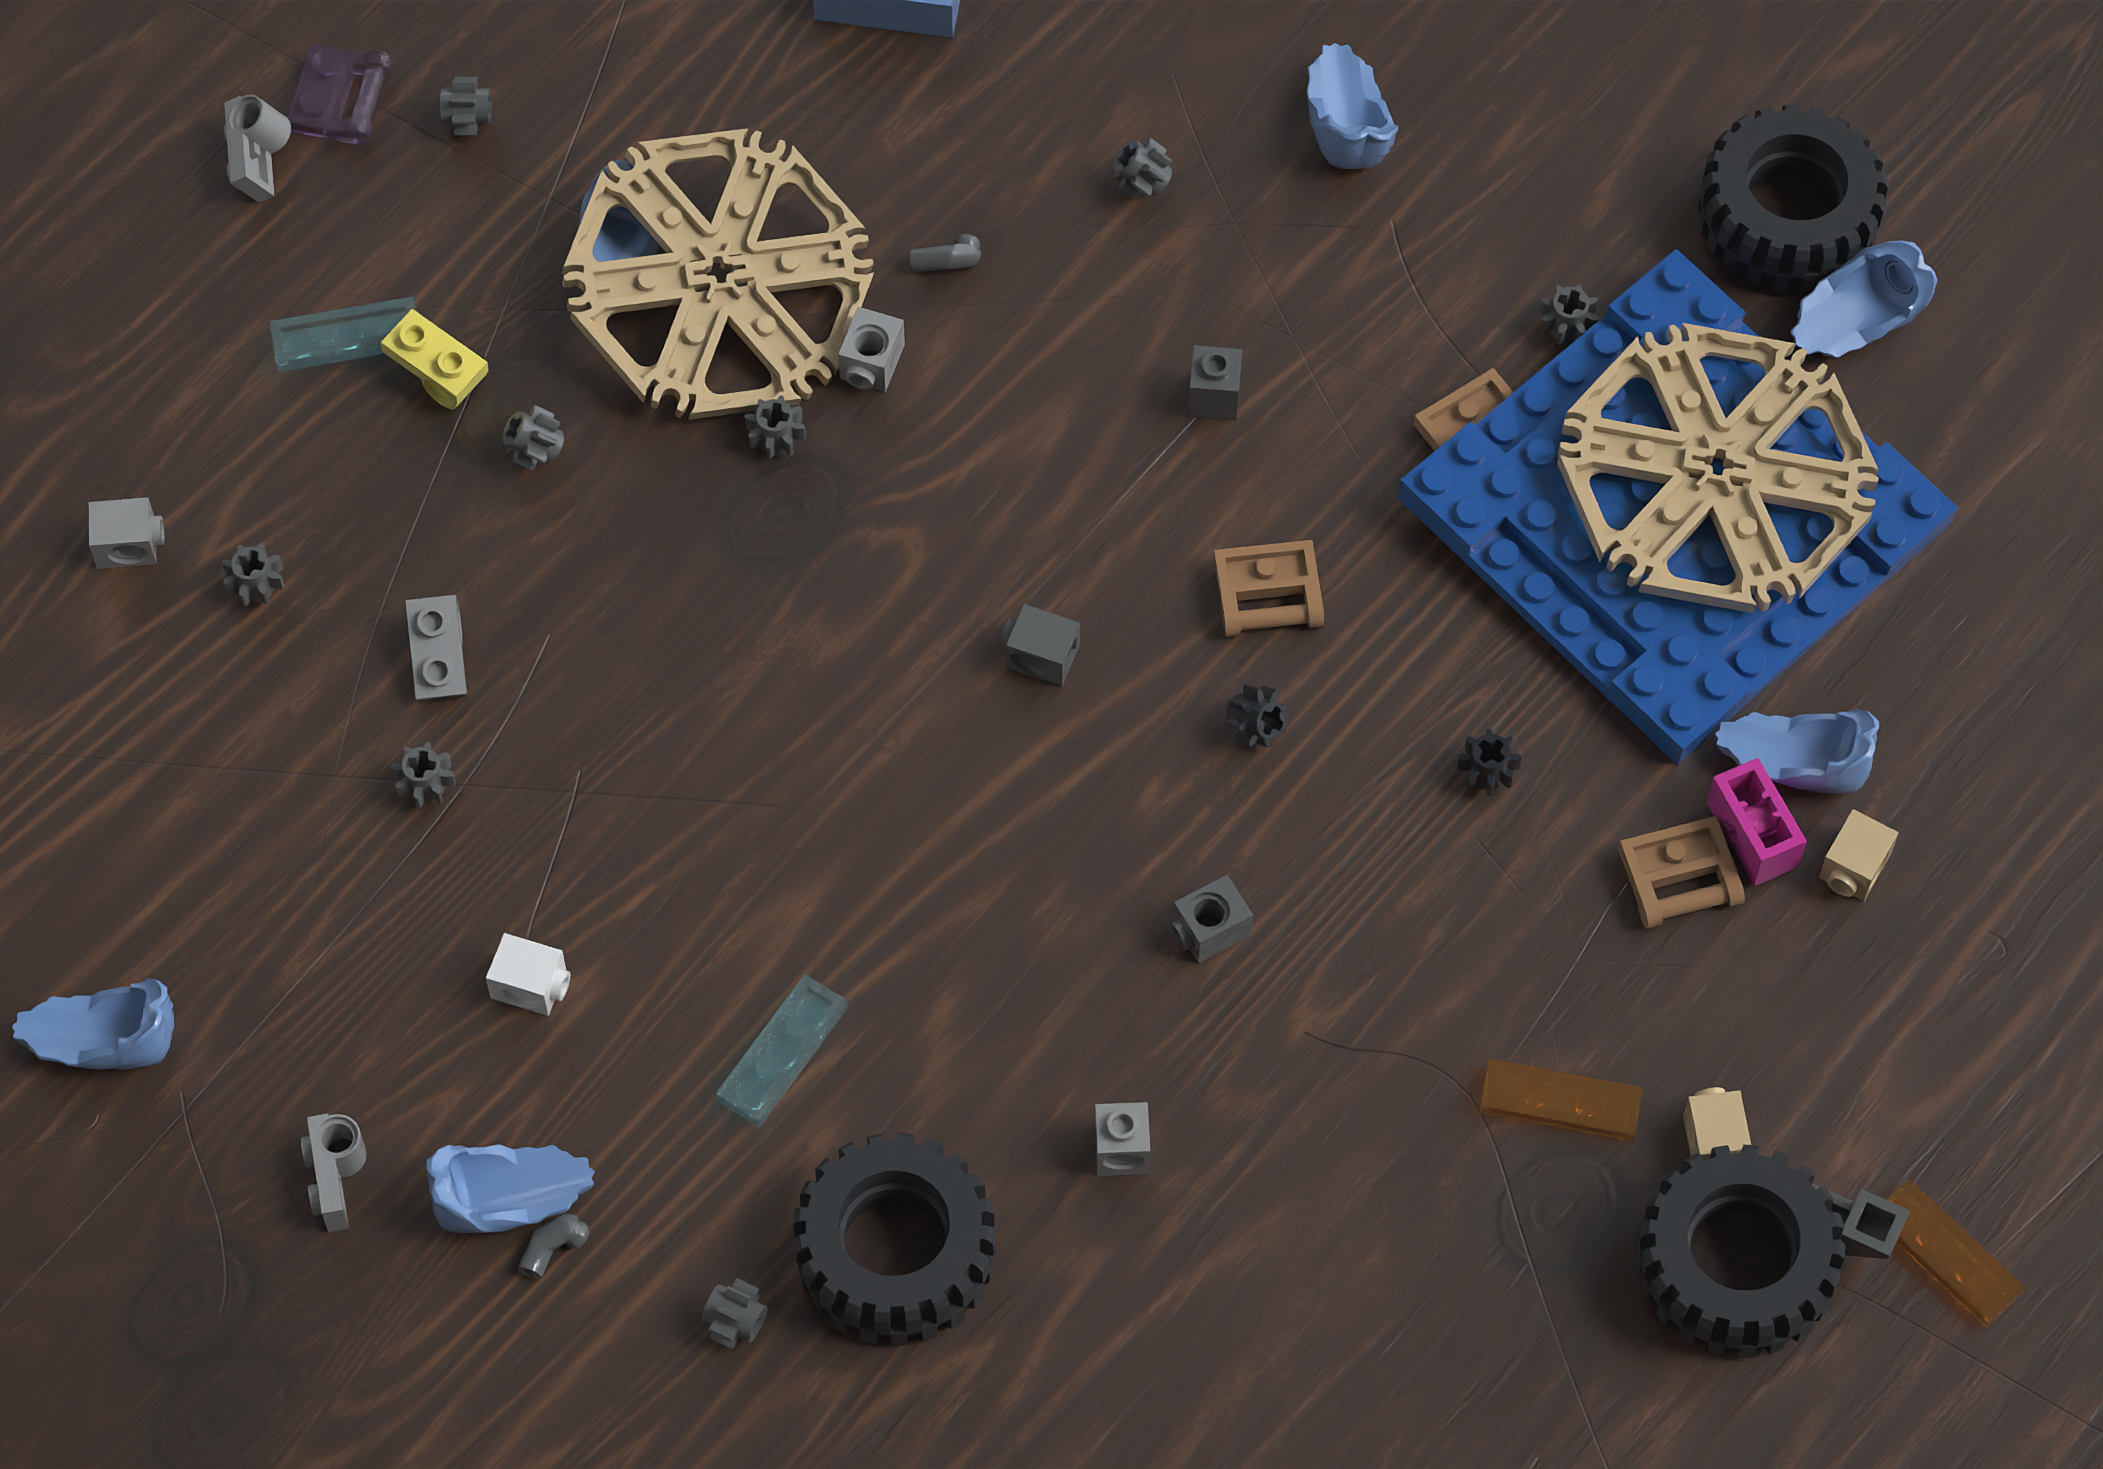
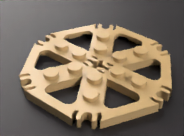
[562,128,874,420]
[1557,323,1879,613]

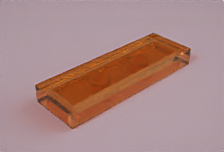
[1479,1058,1643,1141]
[1887,1179,2026,1328]

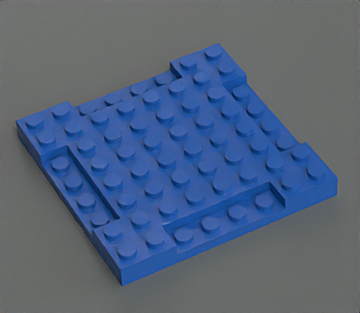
[1397,249,1958,766]

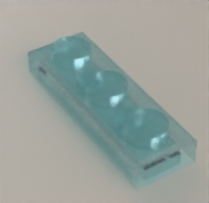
[269,296,416,372]
[716,974,848,1128]

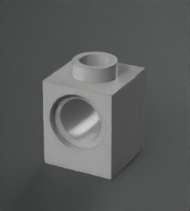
[838,307,905,392]
[89,498,165,569]
[1095,1102,1150,1176]

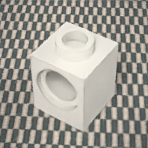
[486,933,571,1016]

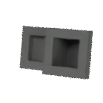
[1812,1183,1910,1259]

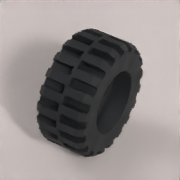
[1697,105,1888,293]
[793,1132,996,1346]
[1637,1144,1845,1358]

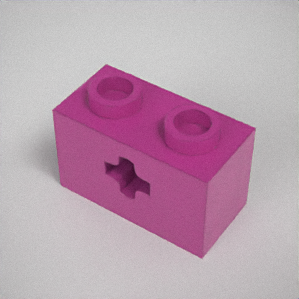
[1706,758,1807,886]

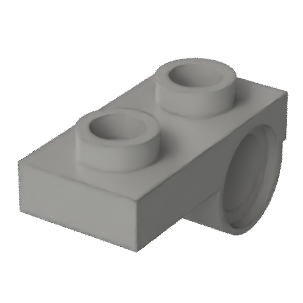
[224,94,291,203]
[406,595,467,701]
[300,1113,366,1232]

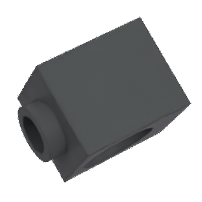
[1188,345,1242,420]
[1001,604,1080,687]
[1170,874,1253,963]

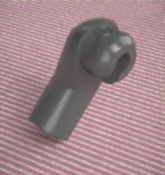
[910,234,982,273]
[518,1213,589,1279]

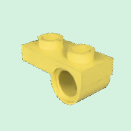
[381,309,488,410]

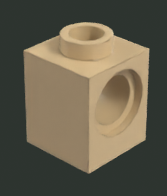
[1819,809,1899,901]
[1683,1087,1751,1160]

